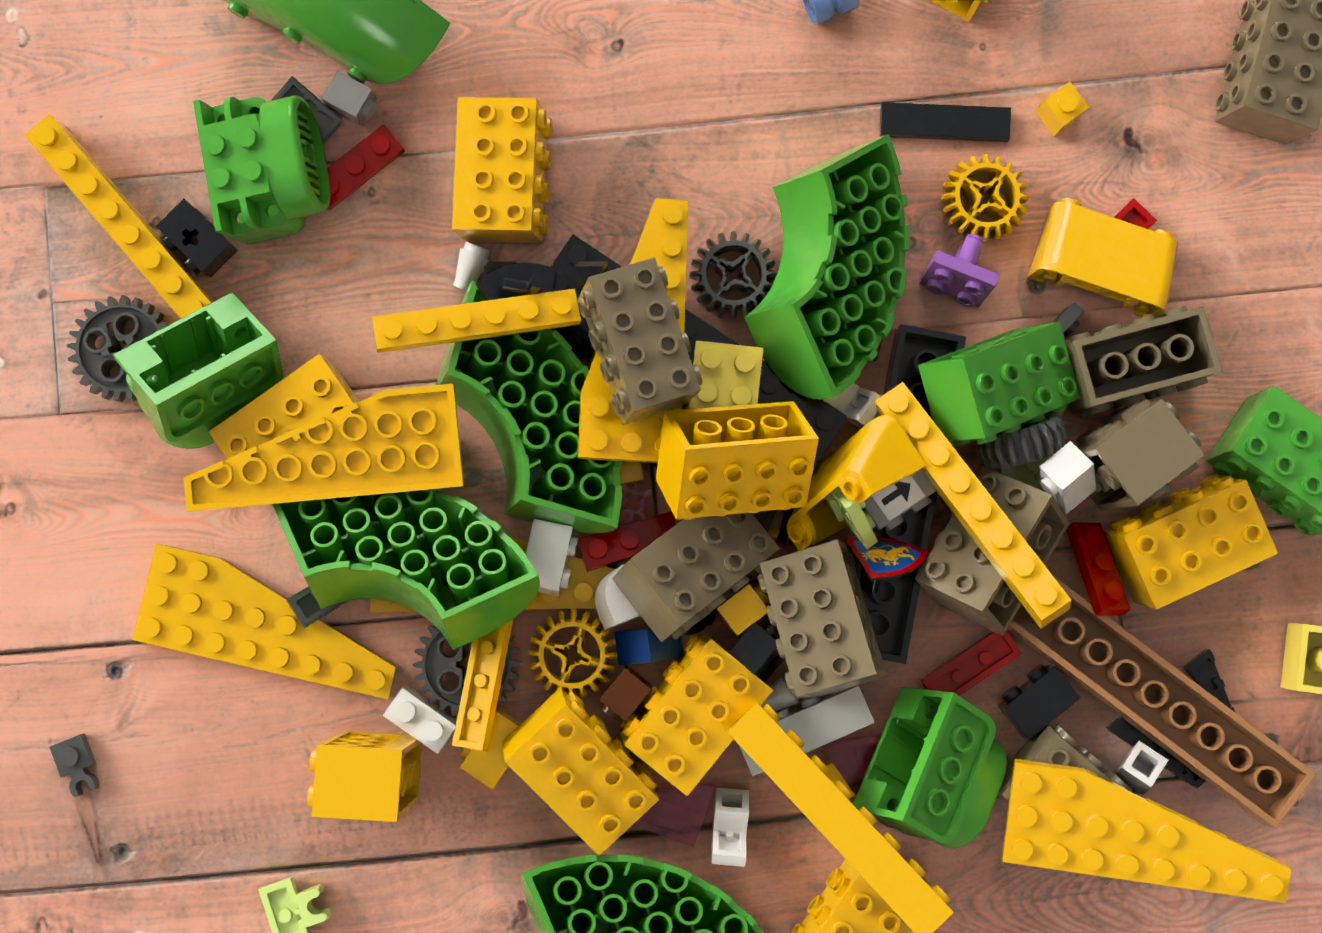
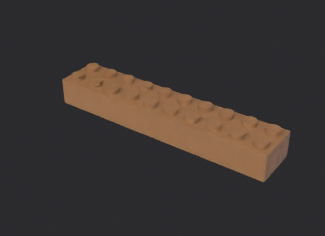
[1007,575,1317,829]

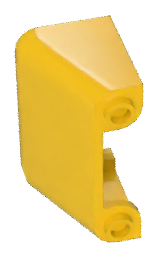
[1027,198,1178,317]
[787,415,927,551]

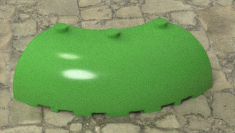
[224,0,451,84]
[744,134,910,400]
[436,280,622,533]
[272,489,540,650]
[520,854,765,933]

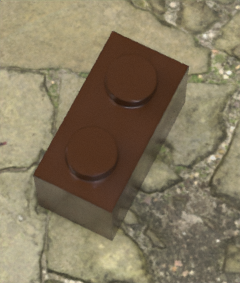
[599,664,652,721]

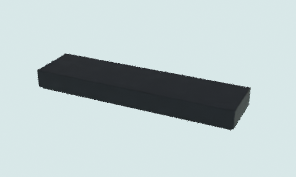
[880,102,1011,142]

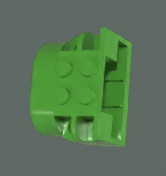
[193,95,331,245]
[113,292,283,449]
[853,687,1007,849]

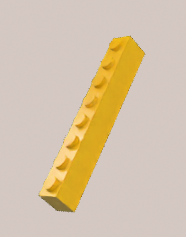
[24,114,215,319]
[875,382,1071,629]
[727,703,954,933]

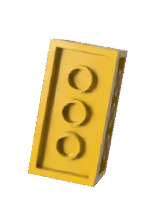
[307,731,422,822]

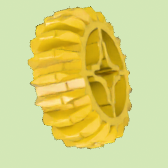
[940,154,1029,242]
[528,609,617,698]

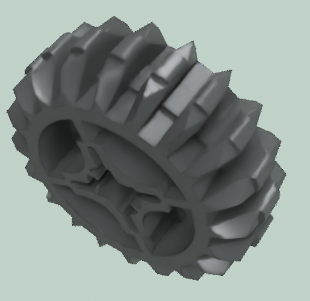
[689,231,778,320]
[975,414,1067,469]

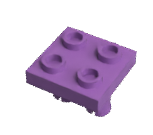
[919,233,1000,307]

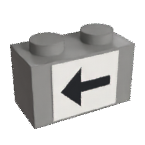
[862,470,936,532]

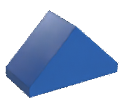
[614,627,684,665]

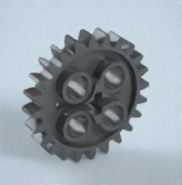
[67,295,171,402]
[413,625,522,717]

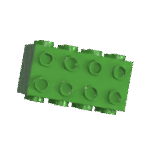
[918,321,1081,446]
[1205,386,1322,536]

